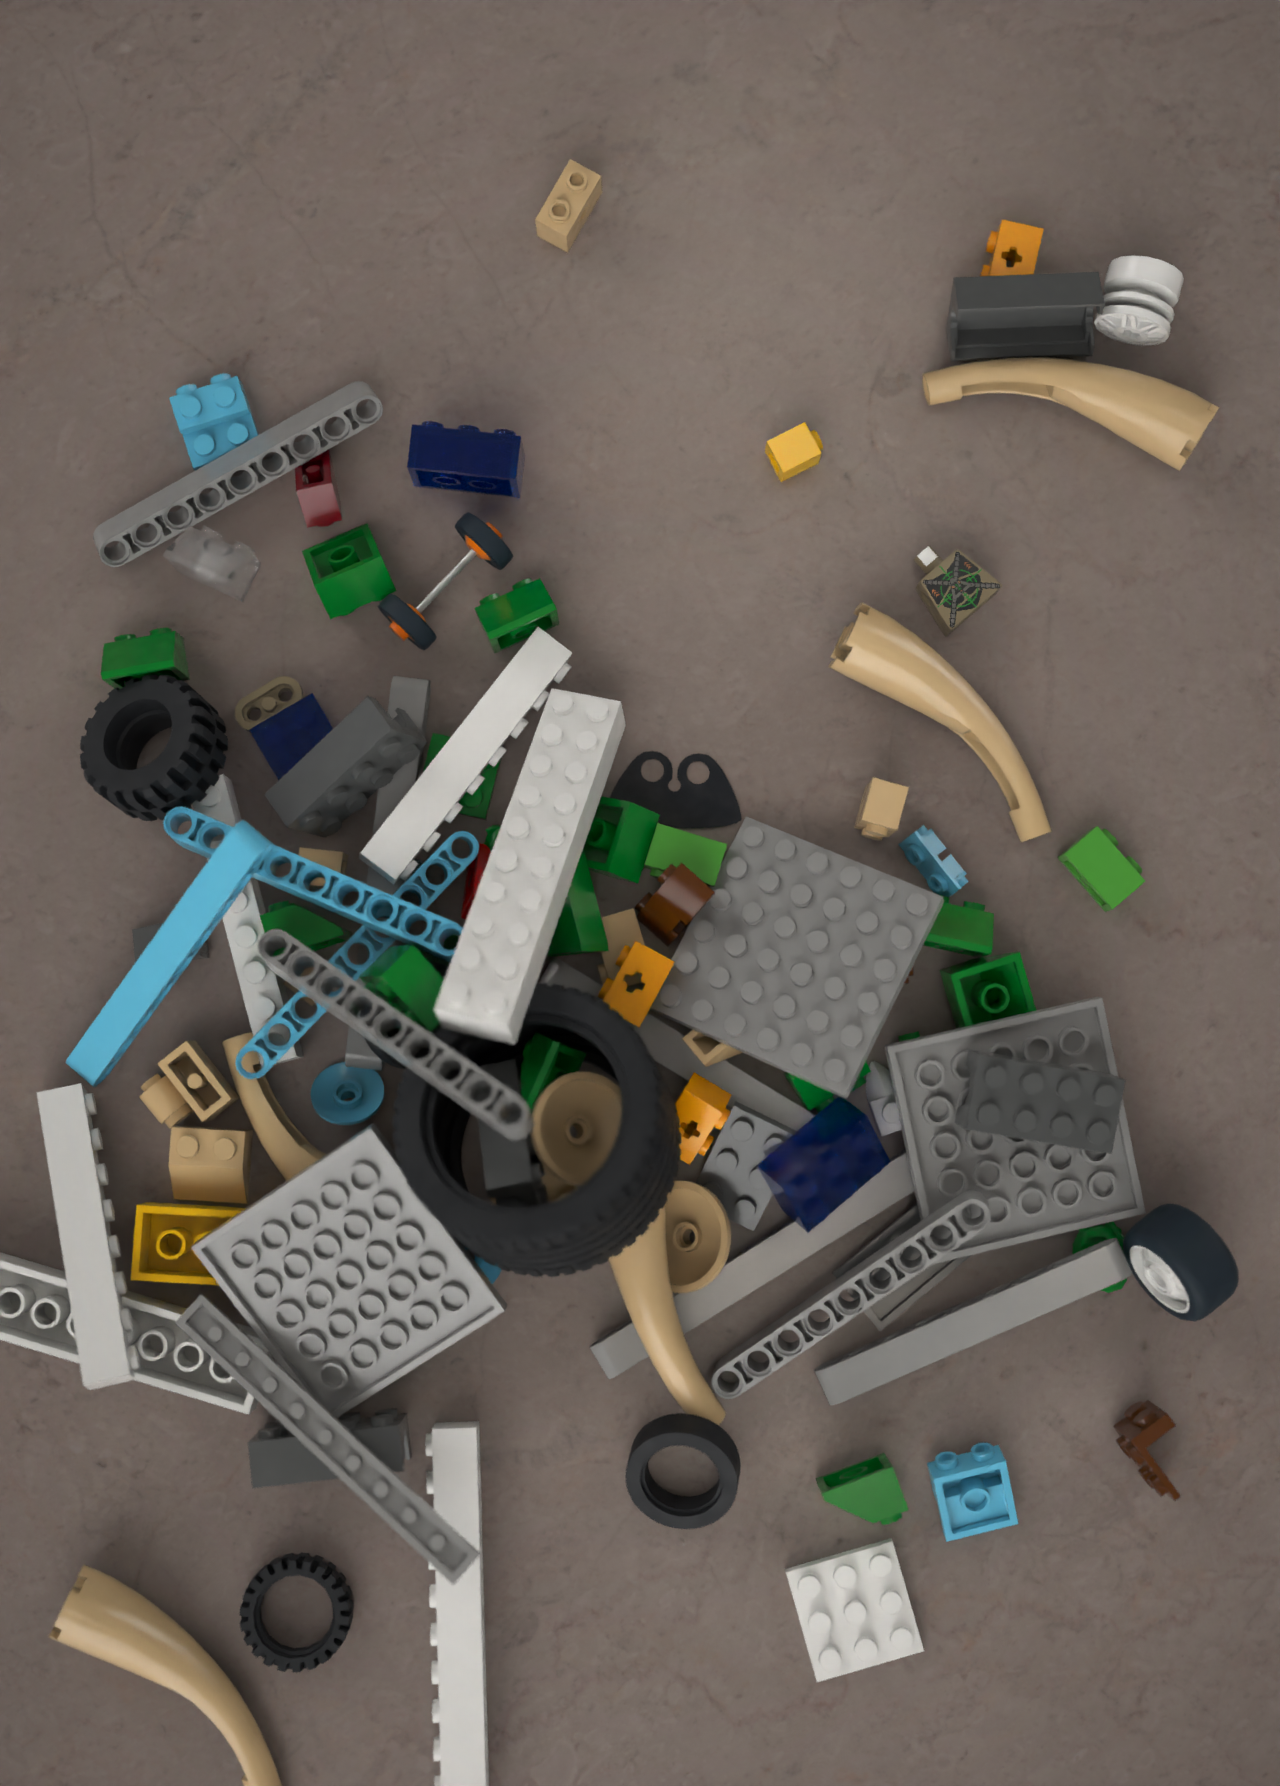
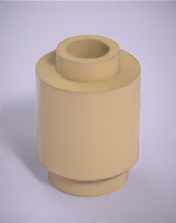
[139,1073,193,1129]

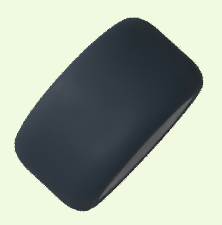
[1123,1204,1239,1321]

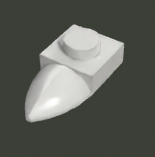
[866,1061,902,1137]

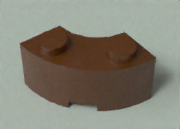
[635,863,715,947]

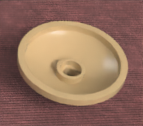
[531,1071,622,1186]
[665,1181,731,1293]

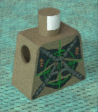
[914,546,1002,637]

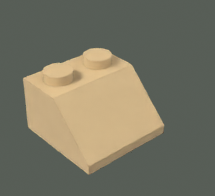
[169,1126,253,1203]

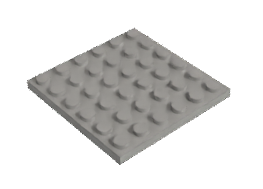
[650,816,944,1099]
[884,997,1146,1264]
[191,1123,507,1418]

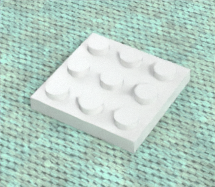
[785,1538,924,1682]

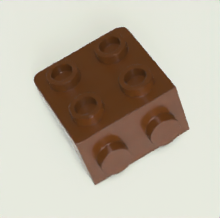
[1113,1400,1181,1501]

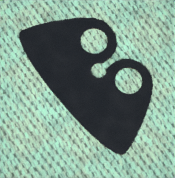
[609,751,742,828]

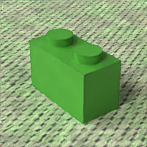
[645,823,727,887]
[1057,826,1145,912]

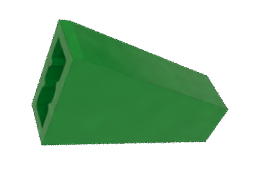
[546,849,609,957]

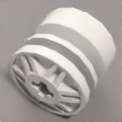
[1094,255,1184,345]

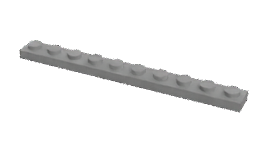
[175,1294,481,1585]

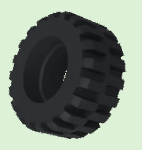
[80,674,228,821]

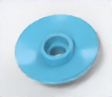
[311,1062,385,1125]

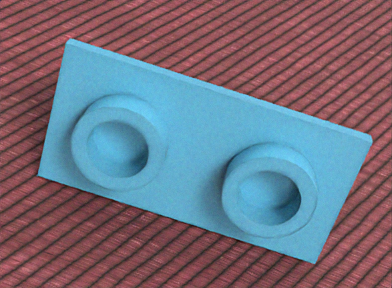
[899,825,969,897]

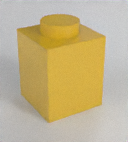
[765,422,823,482]

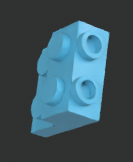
[169,373,259,471]
[927,1442,1018,1542]

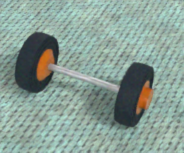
[378,512,513,650]

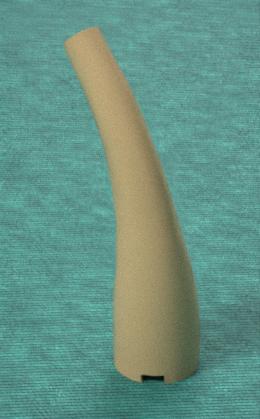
[922,357,1219,471]
[828,602,1052,842]
[222,1032,327,1181]
[608,1206,726,1425]
[49,1564,282,1786]

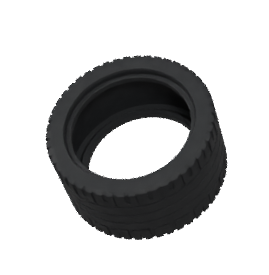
[392,983,681,1277]

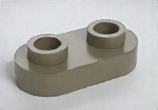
[235,676,304,733]

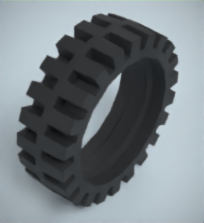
[239,1552,354,1673]

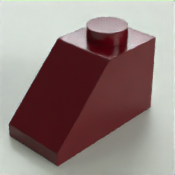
[295,449,342,528]

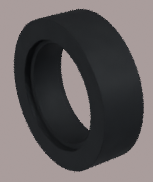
[625,1413,741,1529]

